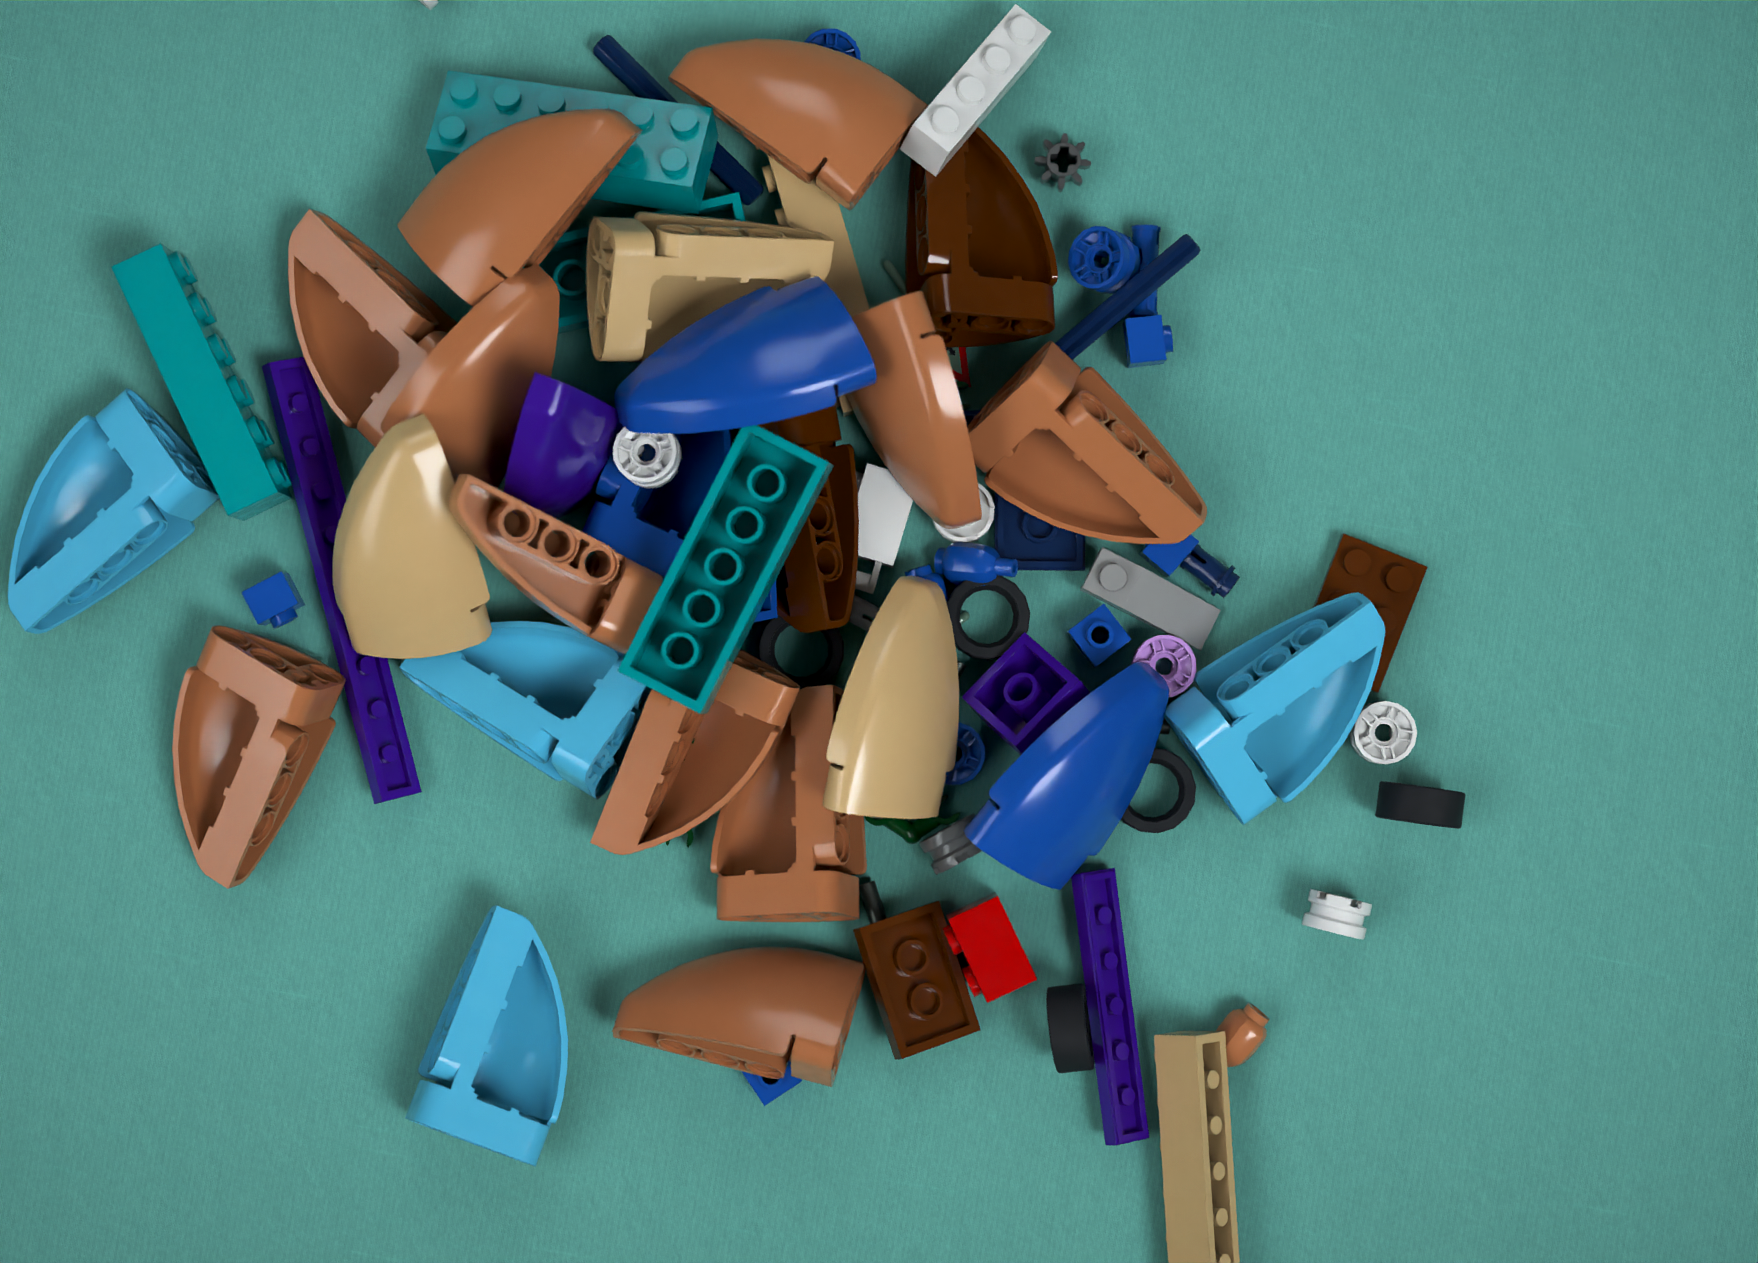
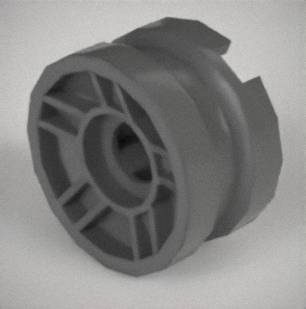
[919,813,982,875]

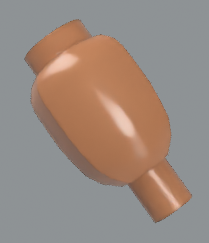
[1216,1003,1270,1067]

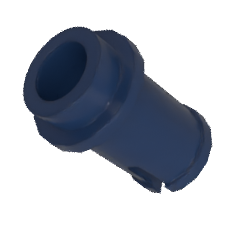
[1180,544,1240,598]

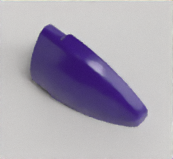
[504,372,624,519]

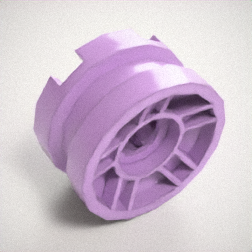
[1131,635,1197,698]

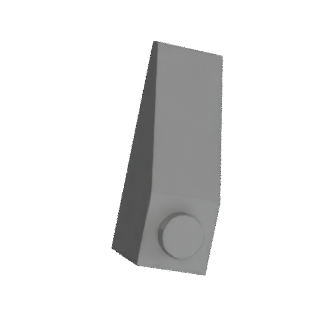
[1080,547,1221,651]

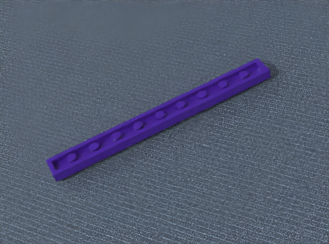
[261,357,422,804]

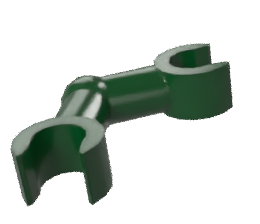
[864,795,960,844]

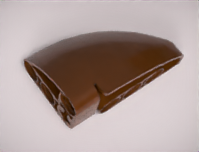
[905,127,1058,347]
[731,403,859,633]

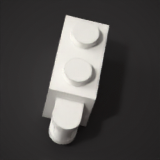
[855,463,913,594]

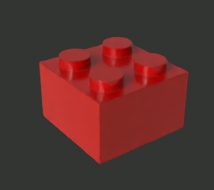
[942,892,1038,1003]

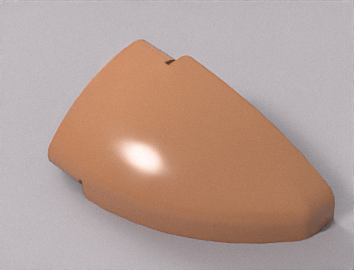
[668,38,929,211]
[288,209,457,448]
[590,649,800,855]
[710,685,867,922]
[612,946,866,1087]

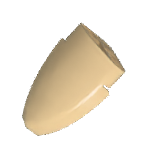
[586,212,834,363]
[333,414,492,659]
[822,575,959,819]

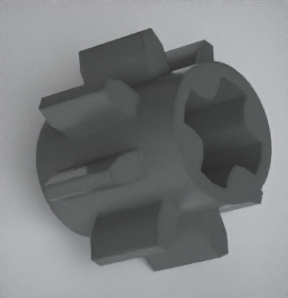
[1034,133,1091,192]

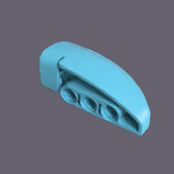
[8,388,219,634]
[1164,592,1385,825]
[399,621,652,799]
[405,906,568,1166]

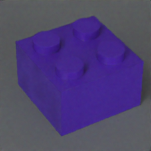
[962,632,1090,755]

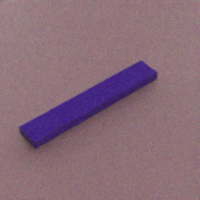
[1071,868,1149,1146]

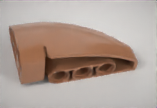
[397,108,642,307]
[380,265,560,489]
[846,291,982,529]
[967,340,1207,544]
[449,474,662,654]
[172,625,346,889]

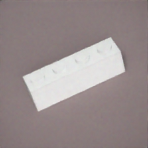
[900,4,1051,177]

